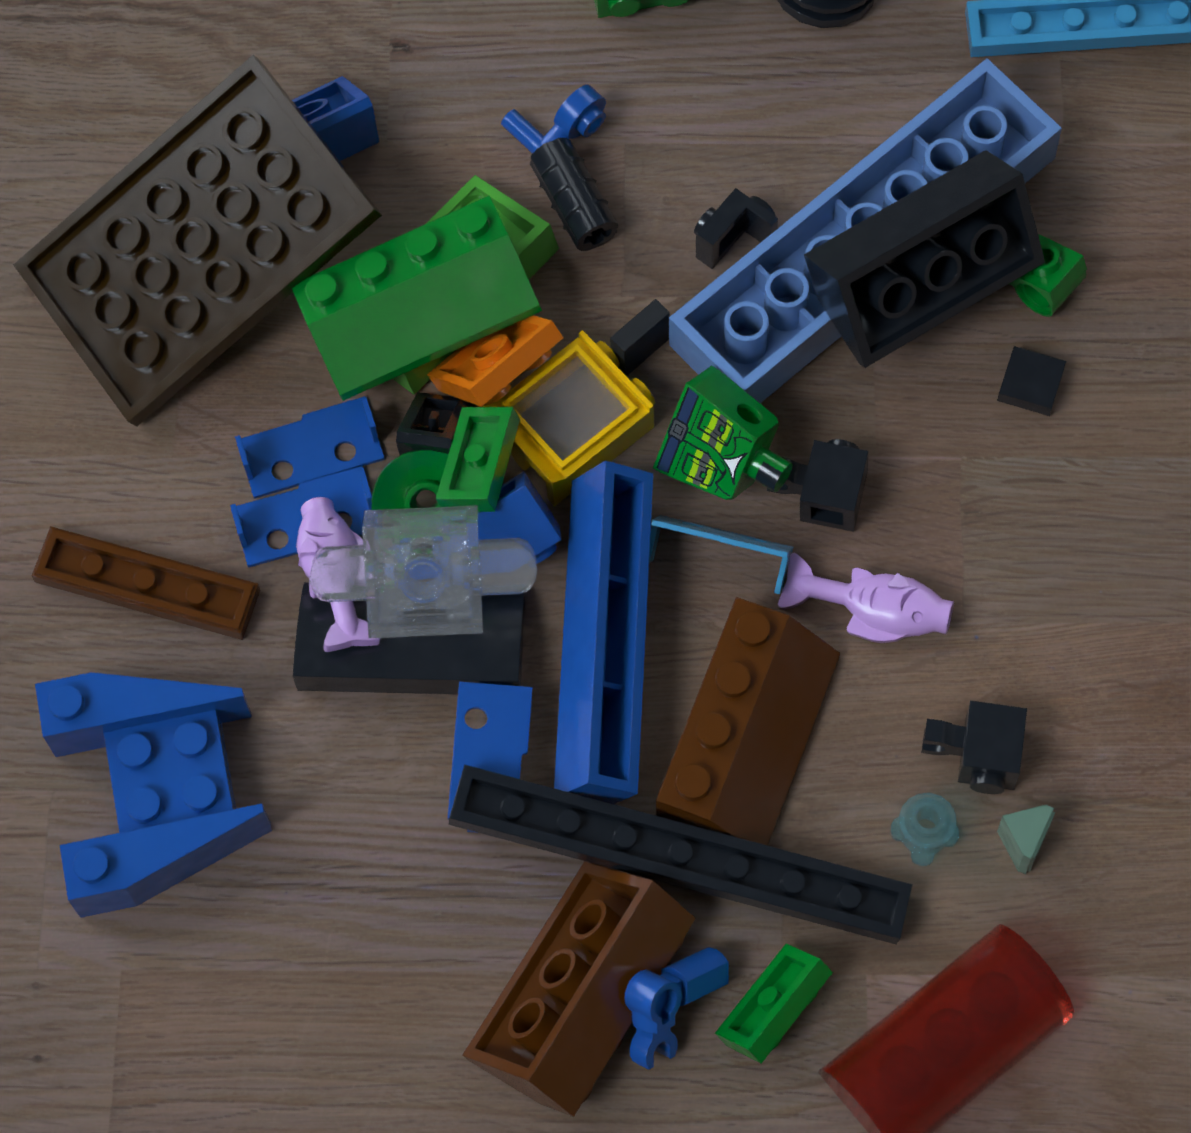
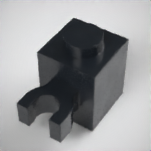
[767,439,869,532]
[921,700,1027,794]

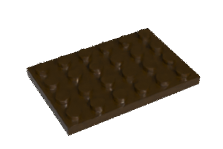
[13,55,382,427]

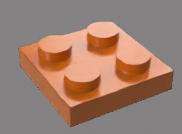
[427,315,564,407]

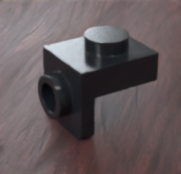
[694,188,778,269]

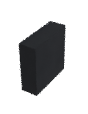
[610,299,670,376]

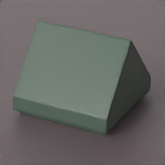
[997,805,1055,874]

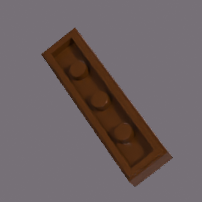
[31,526,261,640]

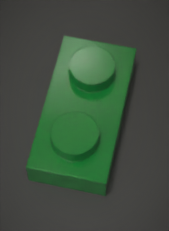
[436,407,520,512]
[715,943,833,1064]

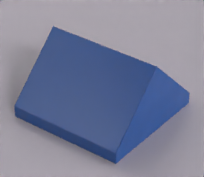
[292,76,379,161]

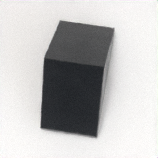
[396,392,470,456]

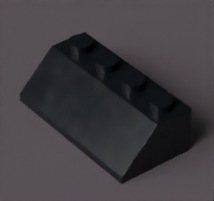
[804,150,1045,368]

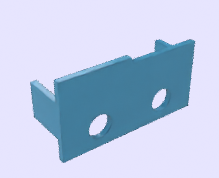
[649,515,794,594]

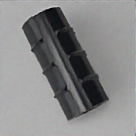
[530,138,618,251]

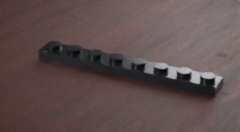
[448,764,913,945]

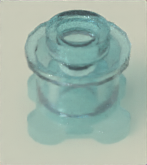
[890,793,959,866]

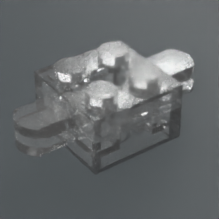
[309,505,537,638]

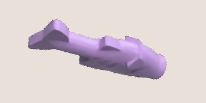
[296,497,381,652]
[778,553,954,643]

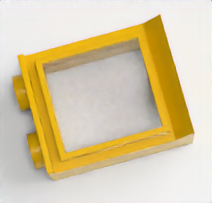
[482,330,655,506]

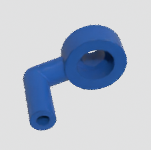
[501,84,606,154]

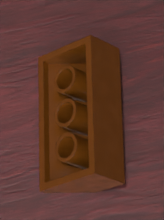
[656,597,840,846]
[462,861,696,1117]

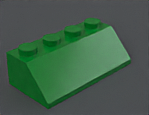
[292,195,542,401]

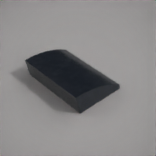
[293,582,525,695]

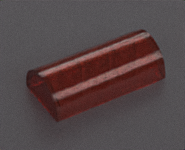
[818,924,1074,1133]

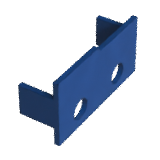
[235,396,385,499]
[230,466,379,568]
[447,681,533,833]

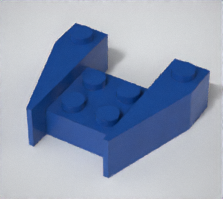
[35,672,272,918]

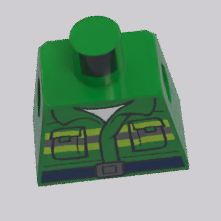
[653,365,793,500]

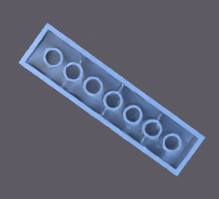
[669,58,1062,403]

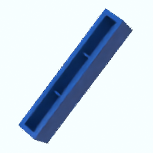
[554,460,653,804]

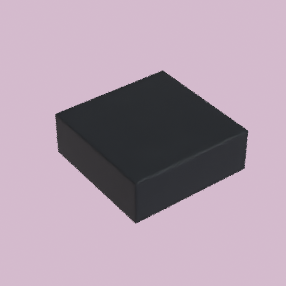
[997,346,1066,416]

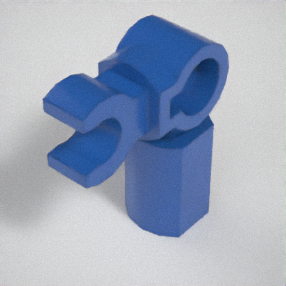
[624,947,729,1070]

